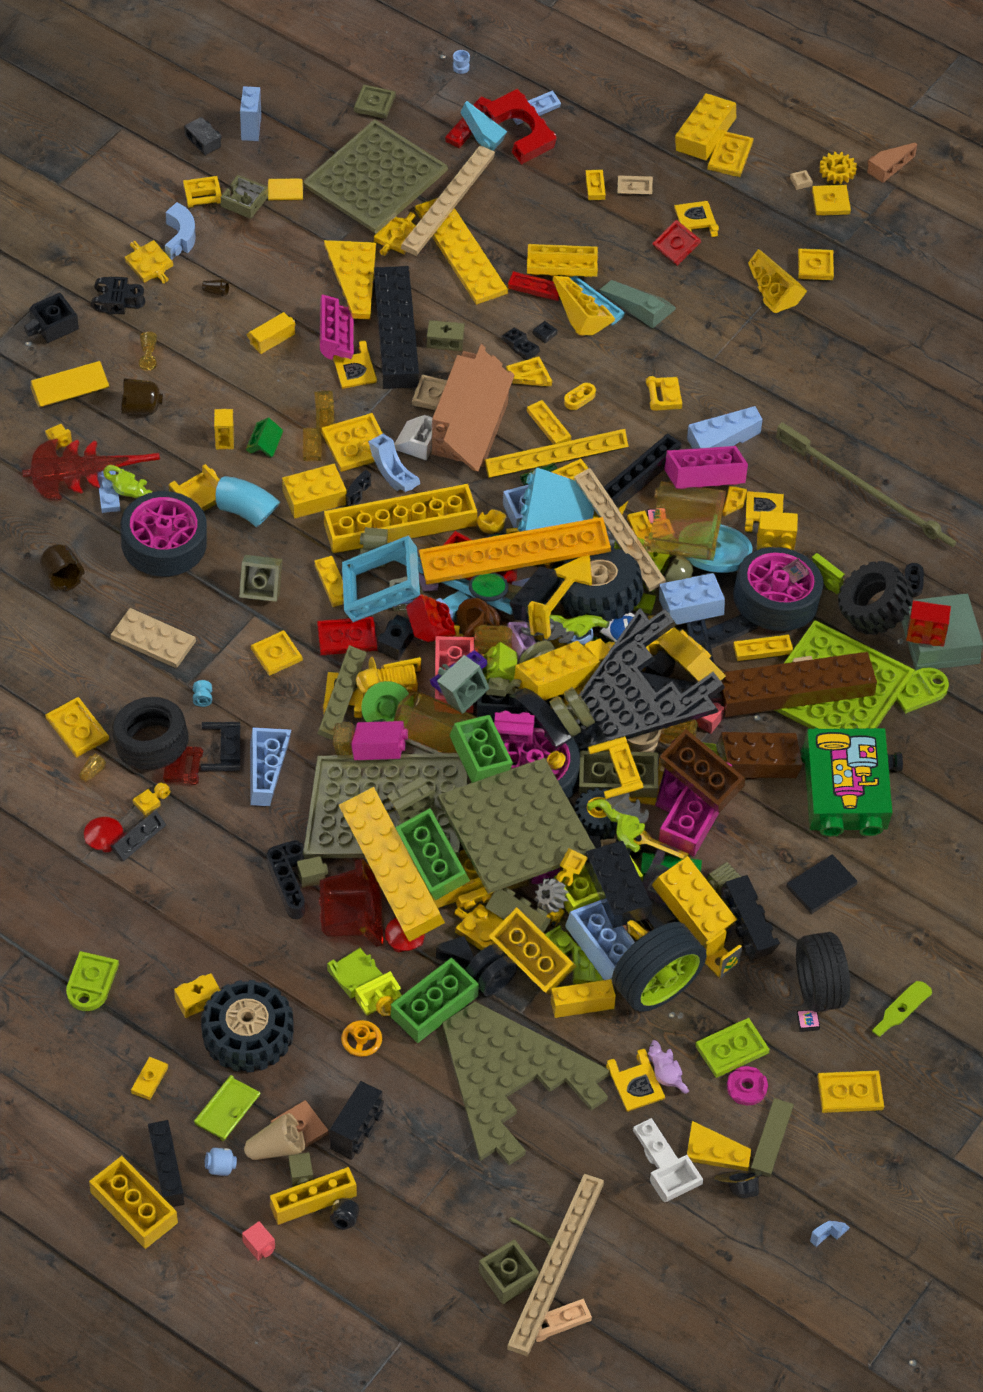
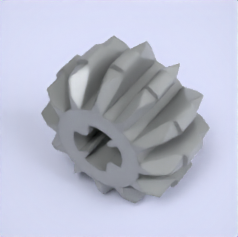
[534,879,568,913]

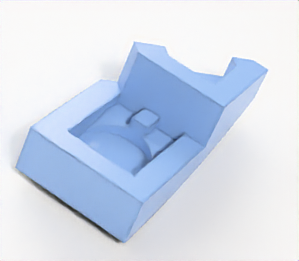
[810,1221,850,1247]

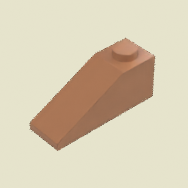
[867,143,917,183]

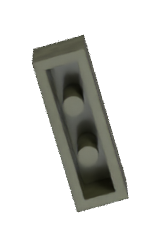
[485,887,551,933]

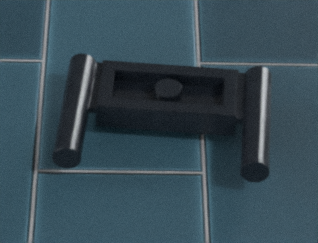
[201,722,241,771]

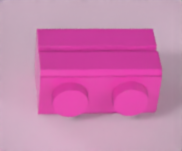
[494,711,535,744]

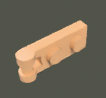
[536,1299,592,1342]

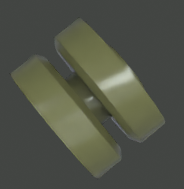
[549,687,595,737]

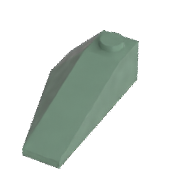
[600,280,676,329]

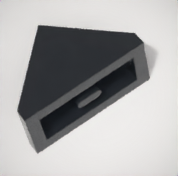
[436,936,474,969]

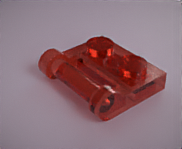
[163,747,204,785]

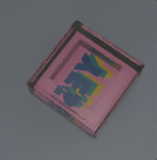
[782,558,809,584]

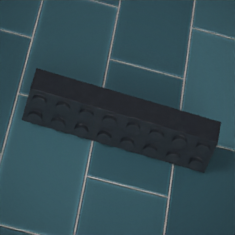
[374,266,419,389]

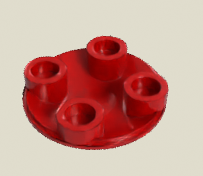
[84,817,123,853]
[385,918,425,952]

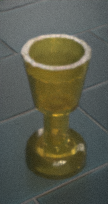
[139,331,157,370]

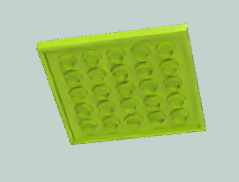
[774,620,915,729]

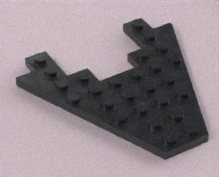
[569,608,725,753]

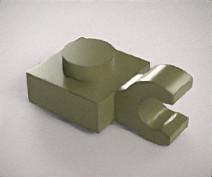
[486,677,521,697]

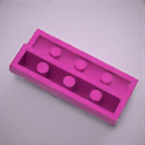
[320,294,354,360]

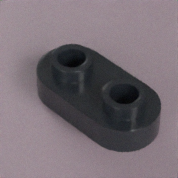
[904,563,924,597]

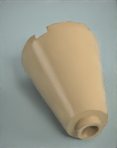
[244,1113,305,1160]

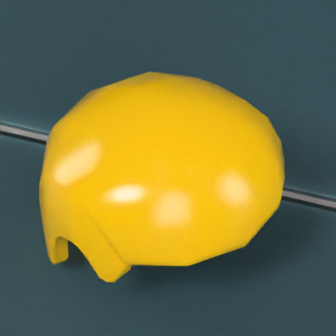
[477,510,507,534]

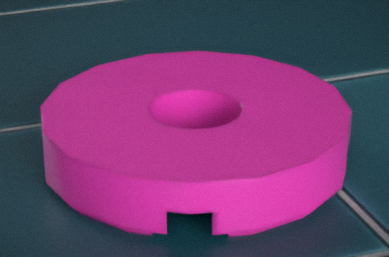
[727,1066,768,1106]

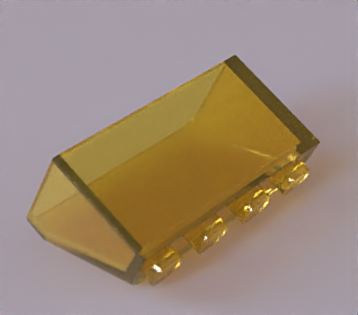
[394,691,477,753]

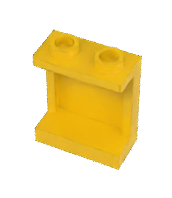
[169,464,220,511]

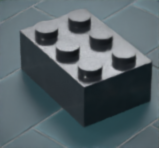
[330,1081,384,1160]

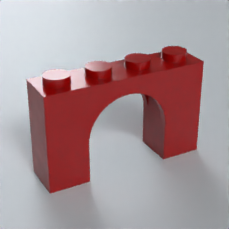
[483,88,557,165]

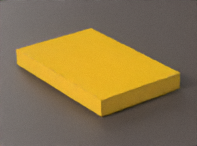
[707,132,754,177]
[45,697,109,758]
[817,1071,884,1113]

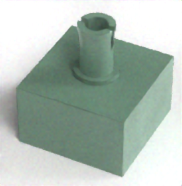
[437,655,489,714]

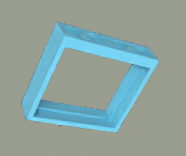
[342,536,420,622]

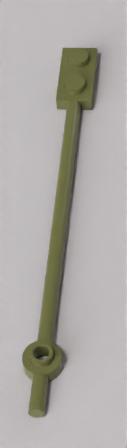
[776,422,956,548]

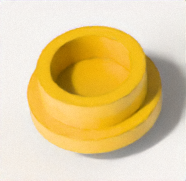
[547,751,566,770]
[376,996,395,1016]

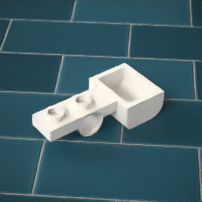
[633,1118,703,1202]

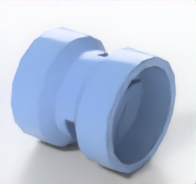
[453,50,470,74]

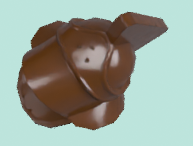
[457,598,509,644]

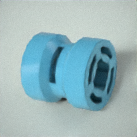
[193,680,212,707]

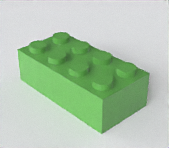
[395,808,470,900]
[391,958,479,1043]

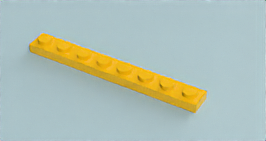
[484,429,629,477]

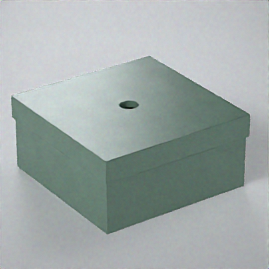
[902,593,983,671]

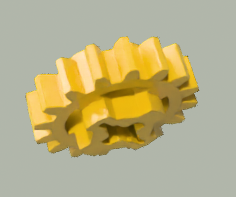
[819,152,857,184]

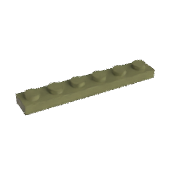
[317,645,367,741]

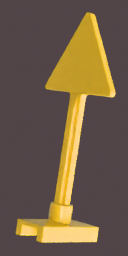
[528,555,592,639]

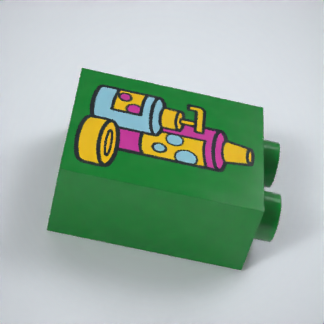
[803,728,893,837]

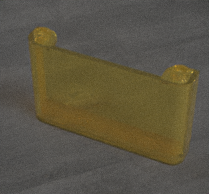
[644,481,726,561]

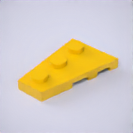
[687,1121,751,1171]

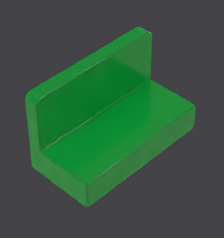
[246,417,283,458]

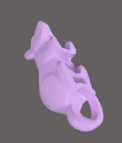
[648,1040,689,1094]

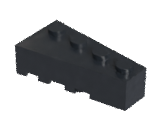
[721,875,780,961]

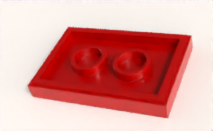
[317,616,377,655]

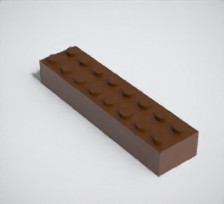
[721,652,877,717]

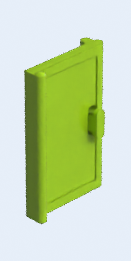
[194,1075,261,1141]

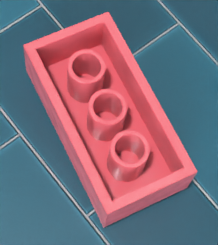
[435,636,474,713]

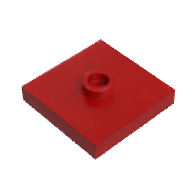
[652,220,701,266]

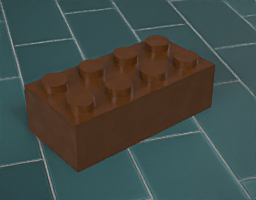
[659,729,745,813]
[716,732,802,778]

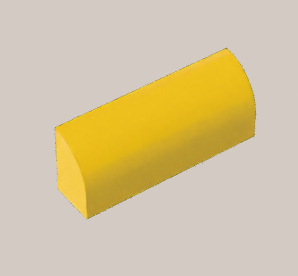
[31,361,109,408]

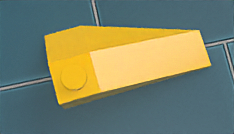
[553,276,615,336]

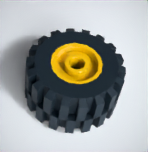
[574,788,618,840]

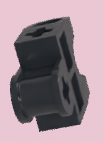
[91,276,146,314]

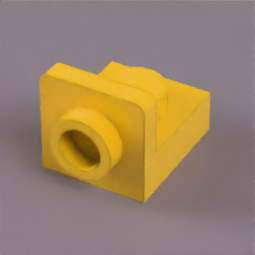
[45,424,72,450]

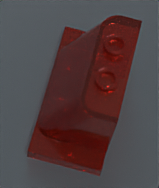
[319,859,383,947]

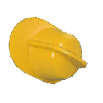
[356,657,382,695]

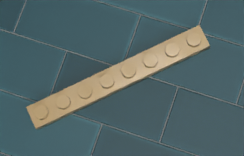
[574,468,666,592]

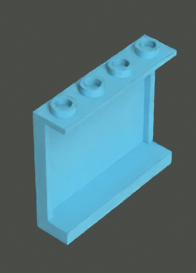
[518,468,594,532]

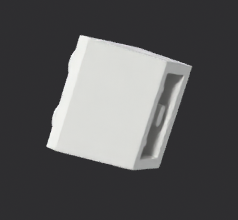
[394,415,433,460]

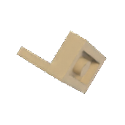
[617,175,653,194]

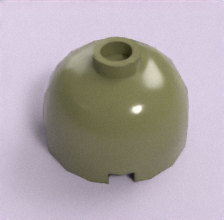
[664,554,693,583]

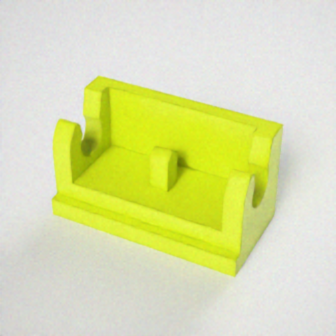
[355,971,402,1016]

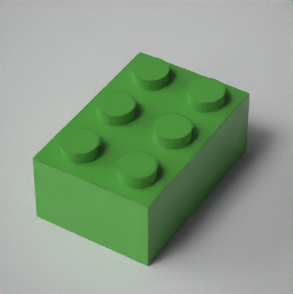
[449,715,513,783]

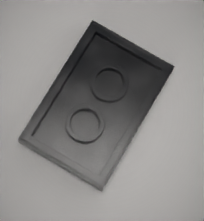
[786,854,858,914]

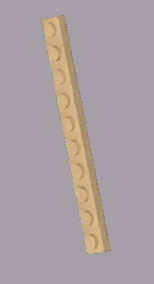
[401,145,495,256]
[508,1174,604,1356]

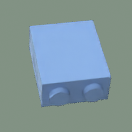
[240,86,261,141]

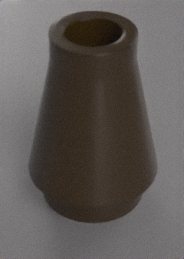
[202,279,229,296]

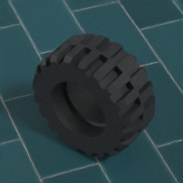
[838,561,913,635]

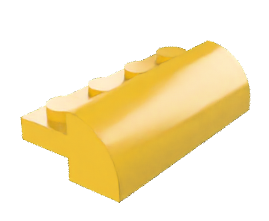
[527,244,598,277]

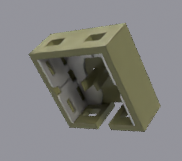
[220,175,268,219]

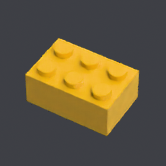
[282,463,347,519]

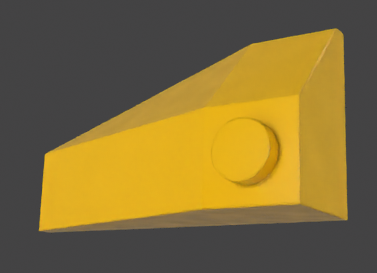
[748,249,807,313]

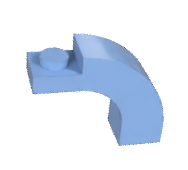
[165,202,196,260]
[368,433,420,492]

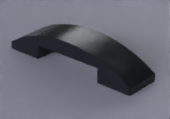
[509,688,572,748]

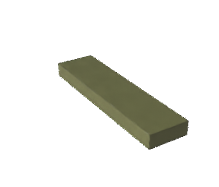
[750,1098,794,1177]

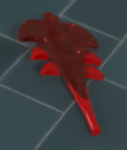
[22,439,160,500]

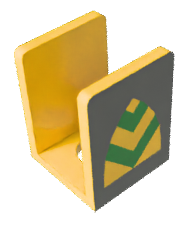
[704,929,742,978]

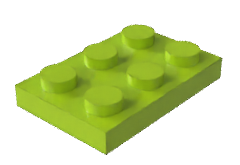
[695,1018,770,1078]

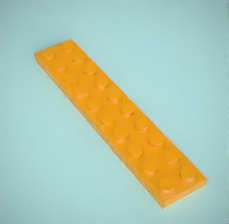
[419,517,611,585]

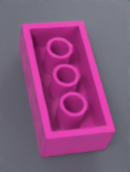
[664,446,748,489]
[659,786,719,857]

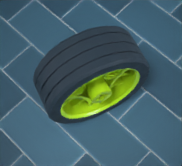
[612,922,707,1012]

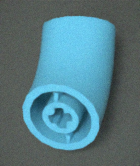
[215,476,280,527]

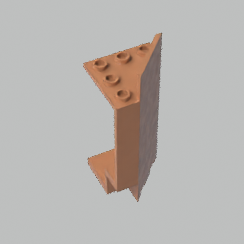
[432,344,515,472]

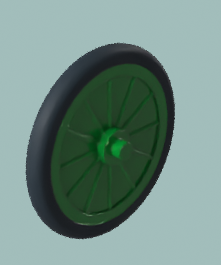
[469,573,509,601]

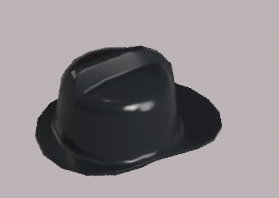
[714,1171,763,1198]

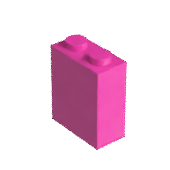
[351,721,408,760]

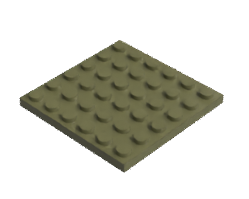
[303,119,448,234]
[437,758,595,894]

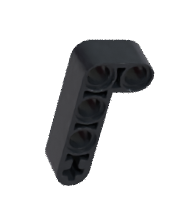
[267,840,305,920]

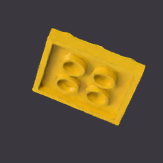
[321,413,383,472]

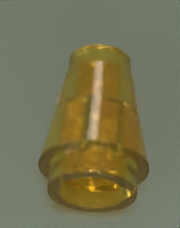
[78,753,106,783]

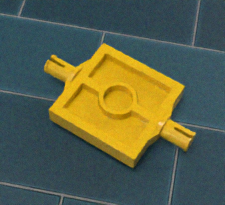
[374,212,416,256]
[125,240,174,283]
[454,904,504,950]

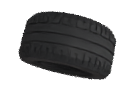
[112,697,189,770]
[796,932,850,1012]

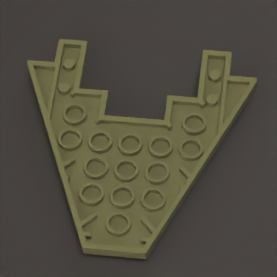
[442,1002,610,1165]

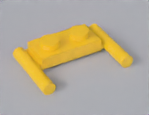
[588,736,643,799]

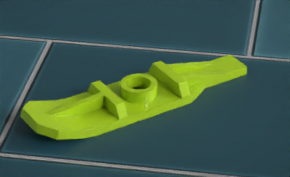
[872,981,932,1038]

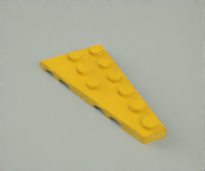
[324,240,376,319]

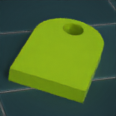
[896,668,949,714]
[66,951,119,1011]

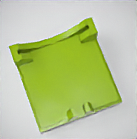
[327,948,383,999]

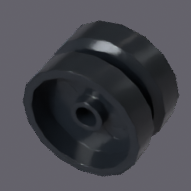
[466,944,517,997]

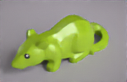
[103,465,152,499]

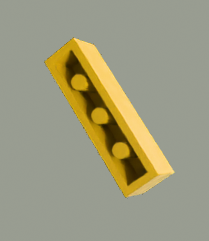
[270,1167,357,1225]

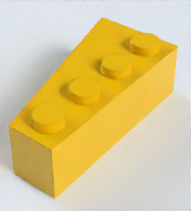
[659,627,725,682]

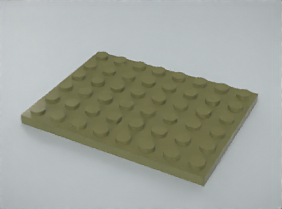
[303,753,469,858]

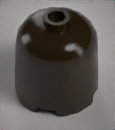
[121,378,163,415]
[40,544,85,591]

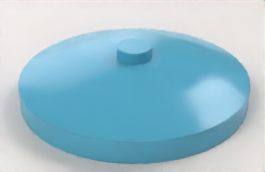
[678,523,752,572]

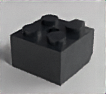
[24,292,79,343]

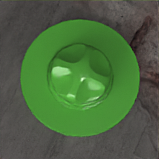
[361,681,413,727]

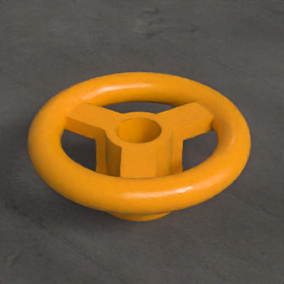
[341,1020,382,1057]

